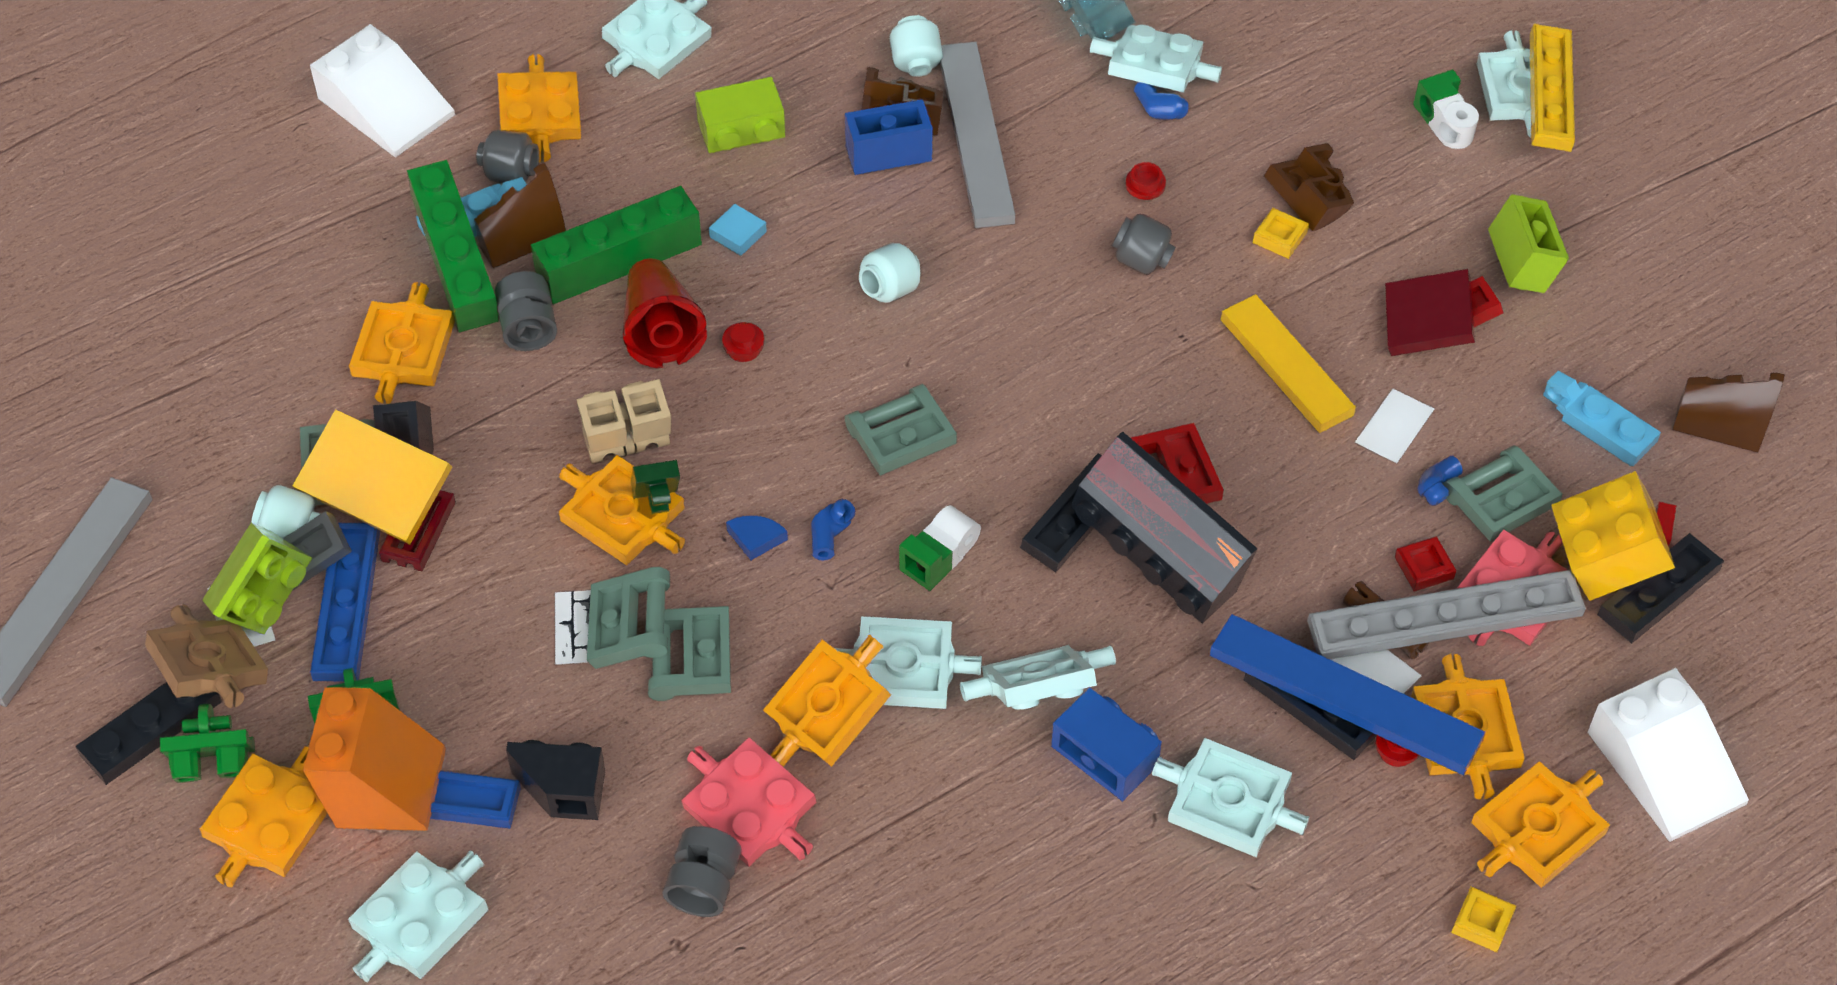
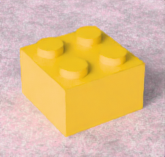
[1551,471,1675,601]

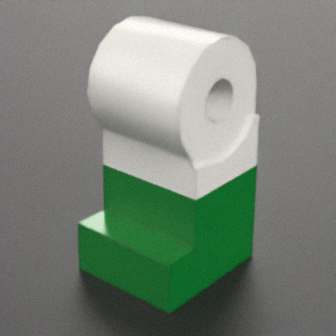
[1413,69,1479,149]
[899,505,981,591]

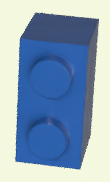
[845,99,933,175]
[1051,688,1162,802]

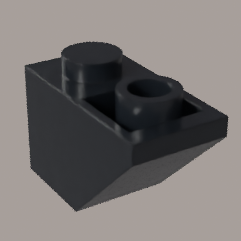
[506,740,605,820]

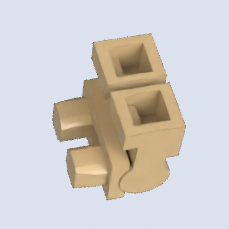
[576,379,671,464]

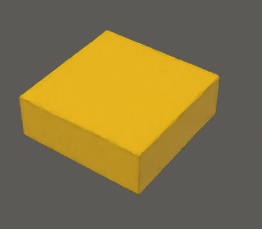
[1253,208,1309,259]
[1451,886,1516,952]

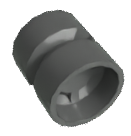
[494,271,557,351]
[662,826,742,917]

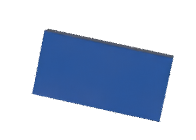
[430,771,521,829]

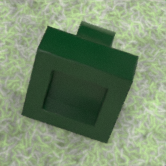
[630,460,680,514]

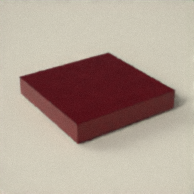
[1385,269,1475,356]

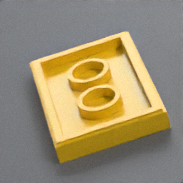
[292,409,452,544]

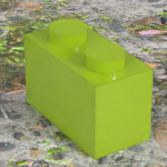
[695,77,785,153]
[1488,194,1569,293]

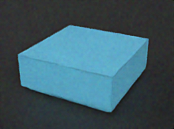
[709,204,767,256]

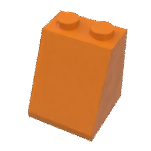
[303,687,446,831]

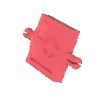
[1457,529,1578,646]
[681,738,817,867]

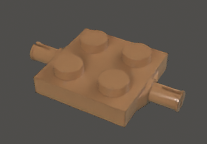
[145,604,268,708]

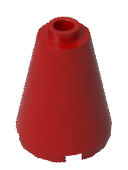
[623,258,707,368]

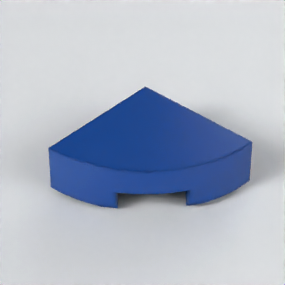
[726,516,788,560]

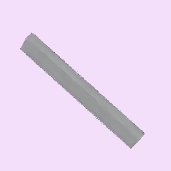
[940,42,1015,228]
[0,477,152,707]
[1307,570,1586,659]

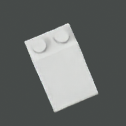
[310,24,455,158]
[1587,668,1749,842]

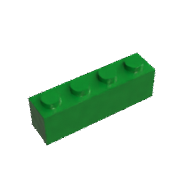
[407,159,499,333]
[531,185,702,305]

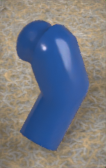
[1134,82,1189,120]
[1417,456,1463,506]
[811,499,856,561]

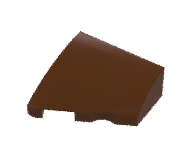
[861,67,943,136]
[1264,143,1354,232]
[474,163,566,268]
[1672,372,1785,453]

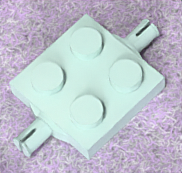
[602,0,712,80]
[1090,24,1222,93]
[1477,30,1531,138]
[834,616,982,709]
[960,645,1116,709]
[1152,738,1310,857]
[348,851,489,982]

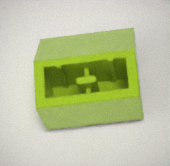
[202,522,312,635]

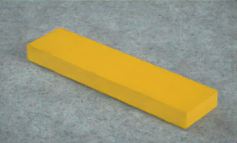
[1530,24,1575,152]
[1221,294,1356,434]

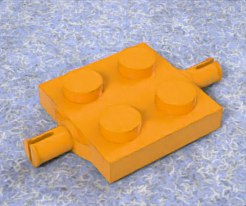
[498,54,581,162]
[349,282,455,404]
[559,455,685,566]
[763,635,891,767]
[1411,654,1525,800]
[200,746,328,887]
[1471,761,1610,888]

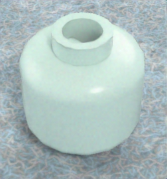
[889,15,943,77]
[859,243,921,303]
[251,485,320,539]

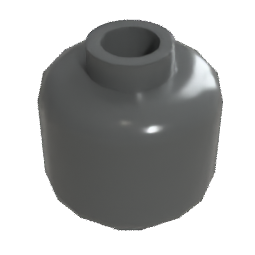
[476,130,539,183]
[1112,214,1176,275]

